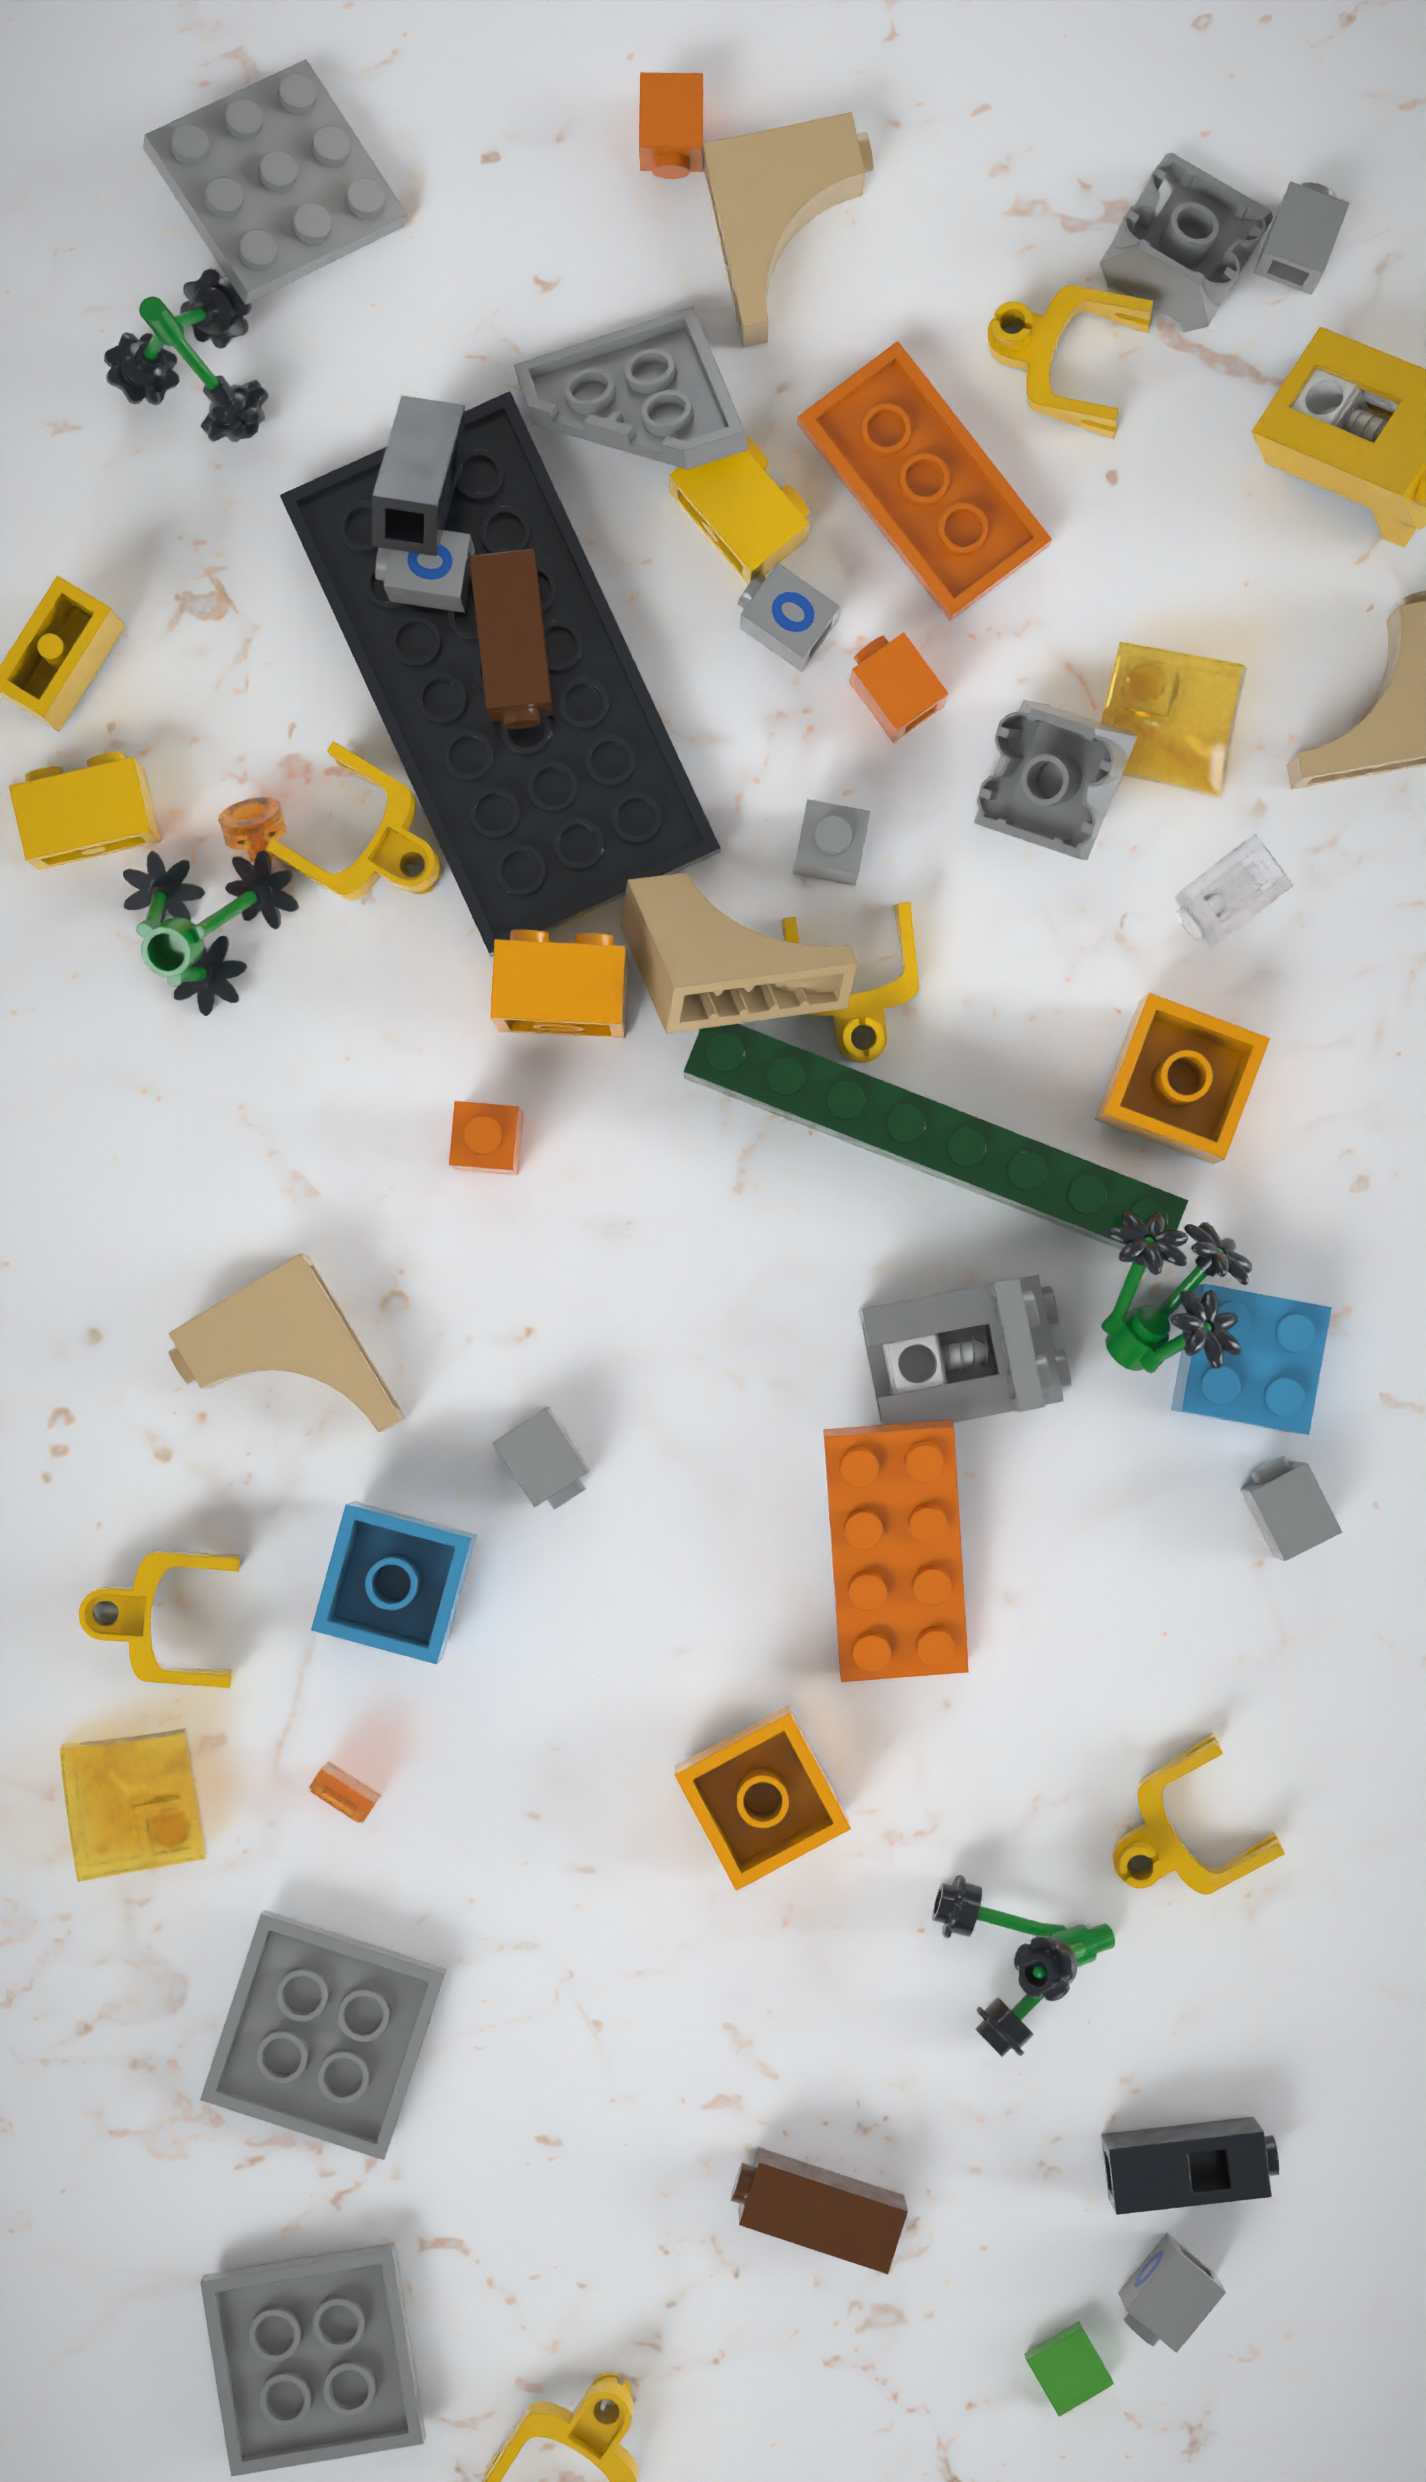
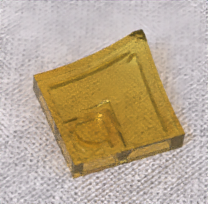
[1101,641,1247,798]
[59,1728,208,1882]

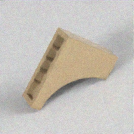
[703,112,874,348]
[1286,591,1426,790]
[620,872,858,1034]
[168,1253,406,1432]

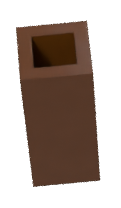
[469,549,554,729]
[730,2147,908,2274]

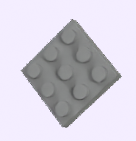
[143,59,408,305]
[200,1910,447,2160]
[200,2242,426,2477]

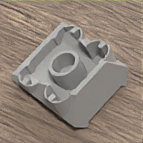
[1100,152,1273,332]
[974,699,1138,860]

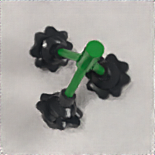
[104,268,268,442]

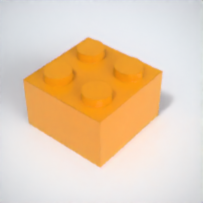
[490,930,629,1038]
[1094,993,1270,1164]
[674,1705,851,1891]

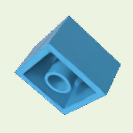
[1171,1284,1332,1435]
[311,1501,477,1665]

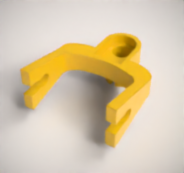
[987,285,1153,439]
[266,741,441,901]
[781,902,919,1063]
[79,1551,240,1688]
[1112,1733,1285,1895]
[482,2372,639,2482]

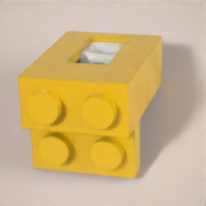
[1251,327,1426,548]

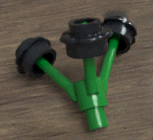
[932,1875,1115,2058]

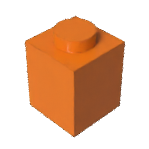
[639,72,704,179]
[849,632,949,743]
[449,1101,523,1175]

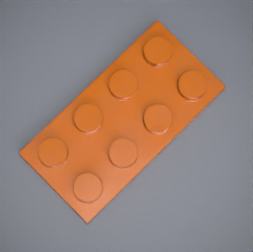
[797,341,1052,621]
[823,1419,969,1682]

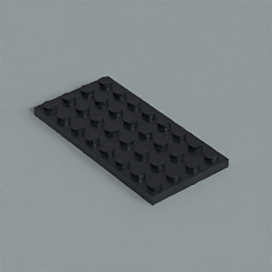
[280,391,721,957]

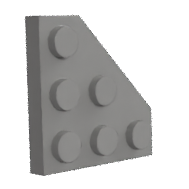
[514,306,749,470]

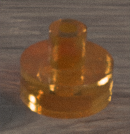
[218,797,287,863]

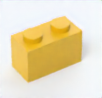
[669,436,810,584]
[0,575,126,733]
[9,752,161,870]

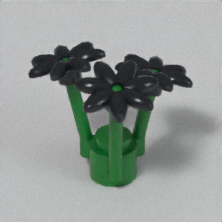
[123,850,299,1016]
[1101,1210,1252,1373]

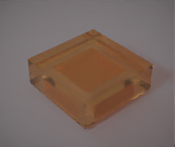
[309,1761,382,1824]

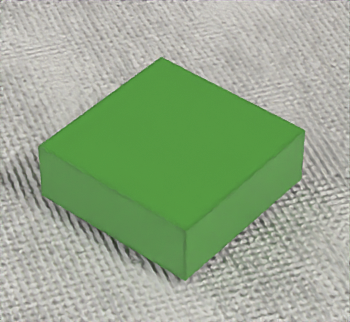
[1024,2321,1114,2417]

